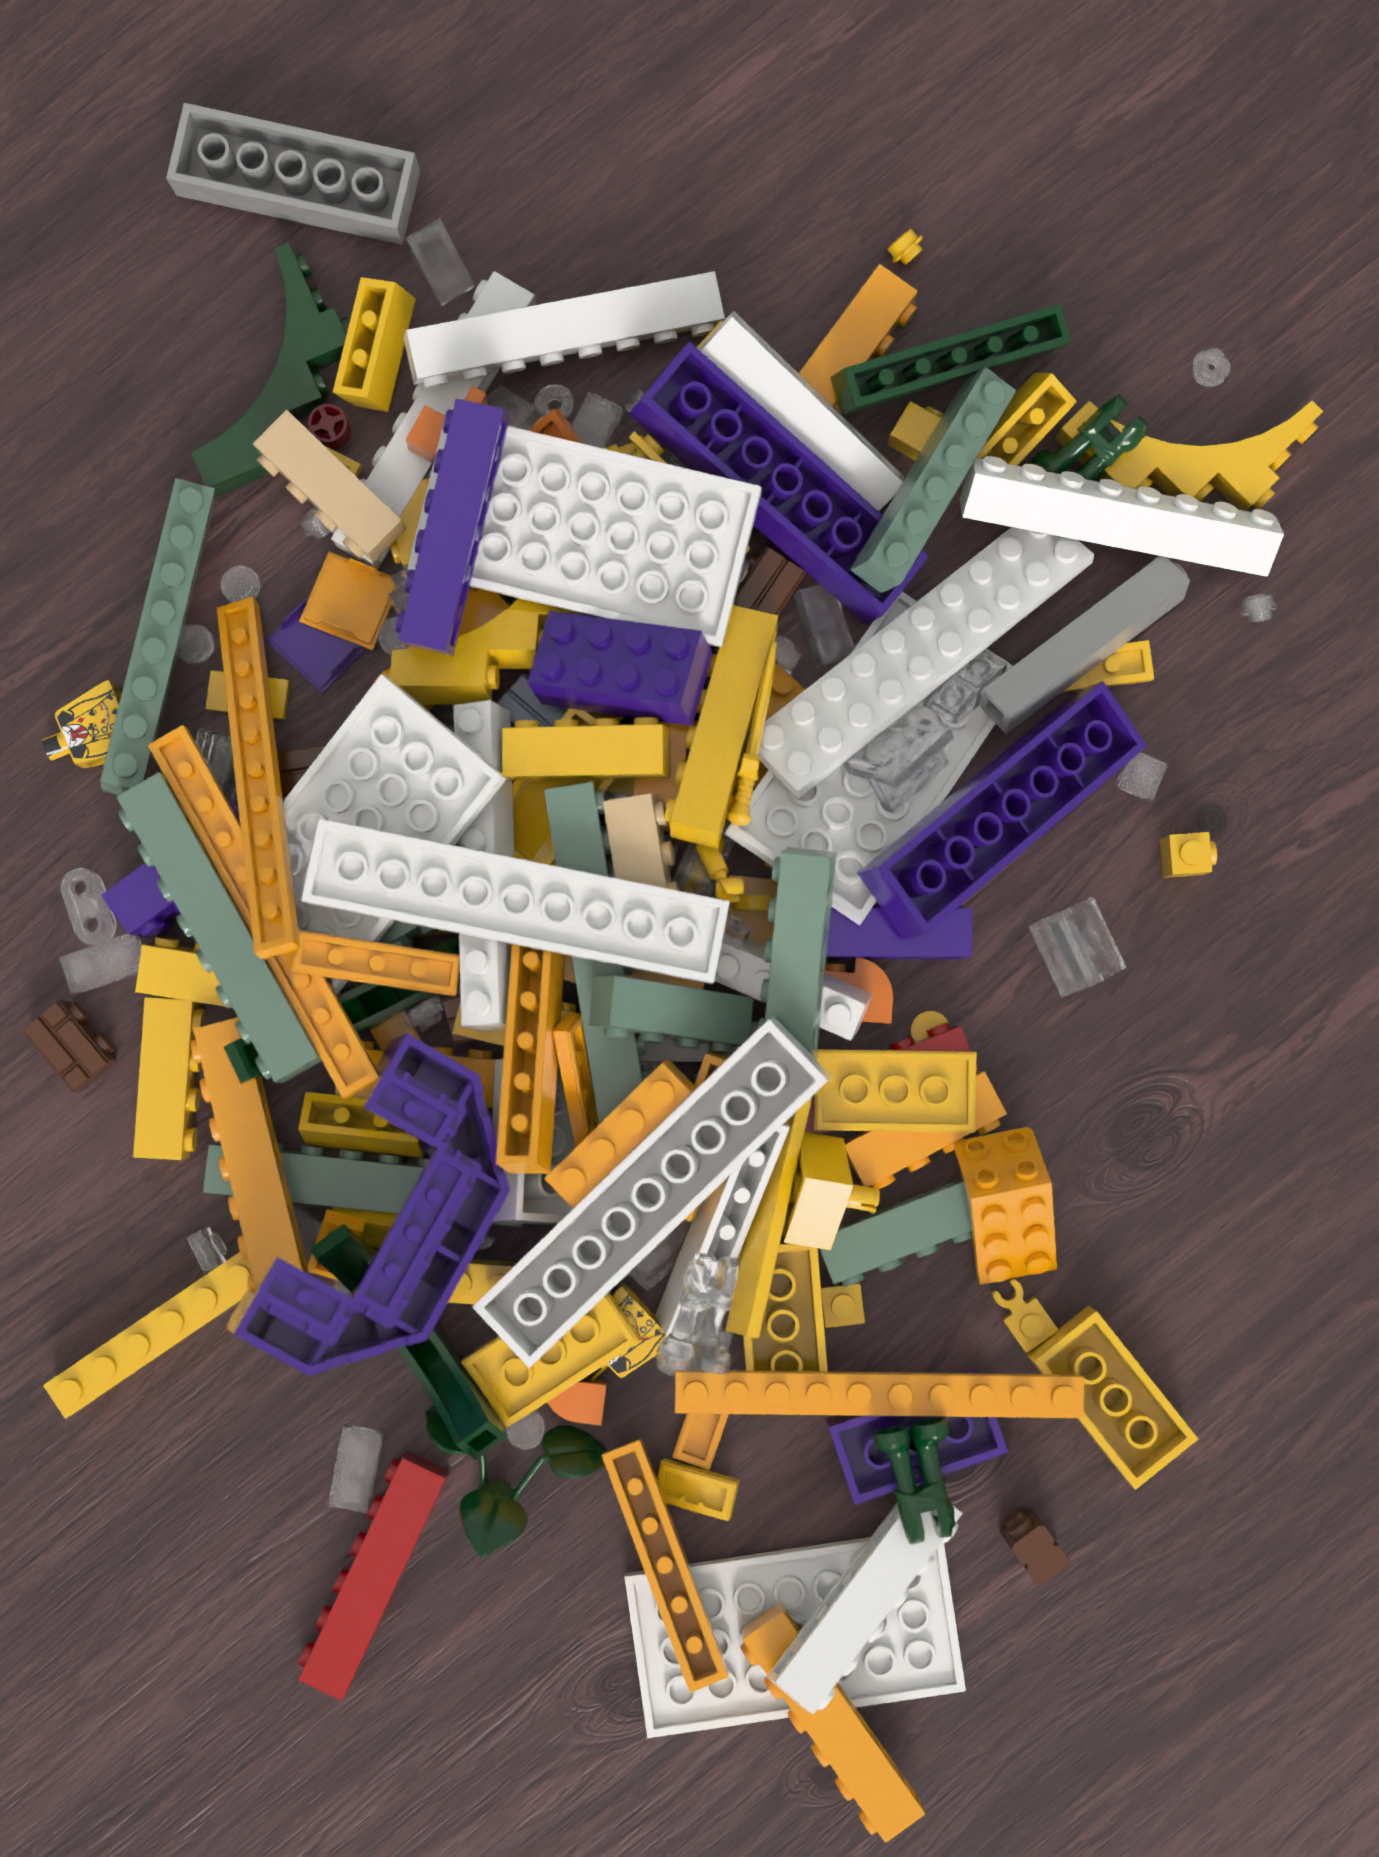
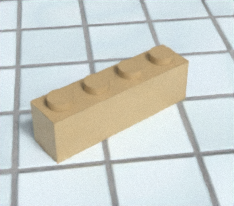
[253,410,406,562]
[603,793,680,891]

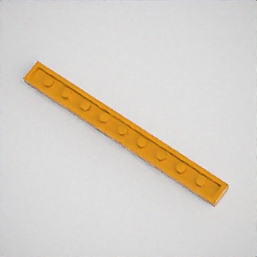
[217,596,300,960]
[148,725,381,1099]
[675,1370,1084,1418]

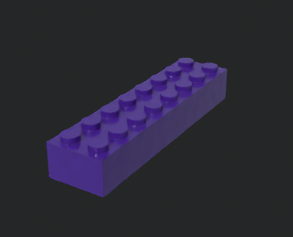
[628,341,929,625]
[857,681,1147,939]

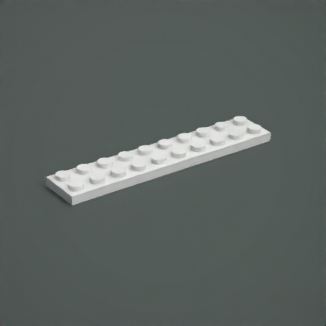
[745,527,1094,799]
[301,819,730,984]

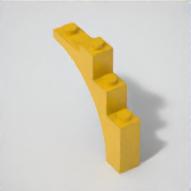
[1055,401,1323,511]
[389,598,589,705]

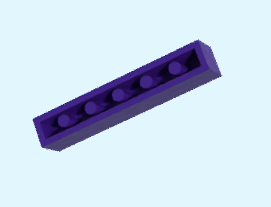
[395,398,510,656]

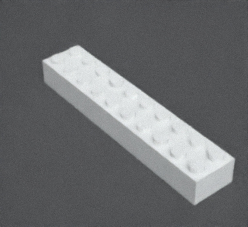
[473,1017,832,1368]

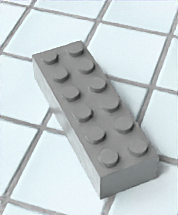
[166,103,420,245]

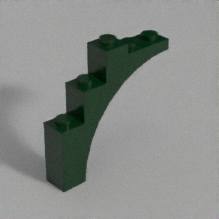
[191,242,350,497]
[223,936,460,1084]
[311,1224,508,1460]

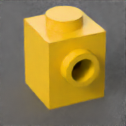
[887,401,943,461]
[1160,832,1217,878]

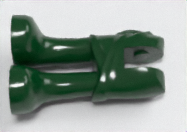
[1031,394,1148,481]
[872,1418,956,1544]

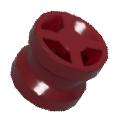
[308,403,352,450]

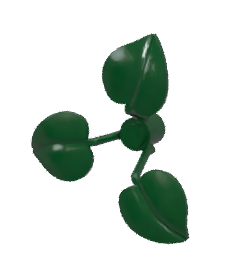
[424,1406,607,1558]

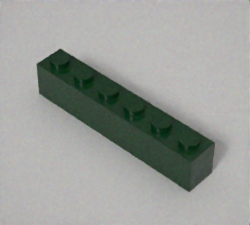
[830,304,1072,416]

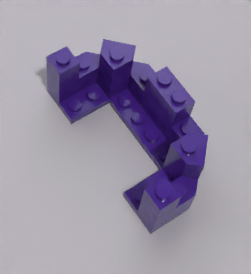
[226,1033,510,1376]

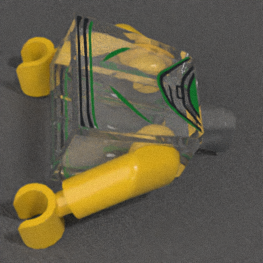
[672,820,744,902]

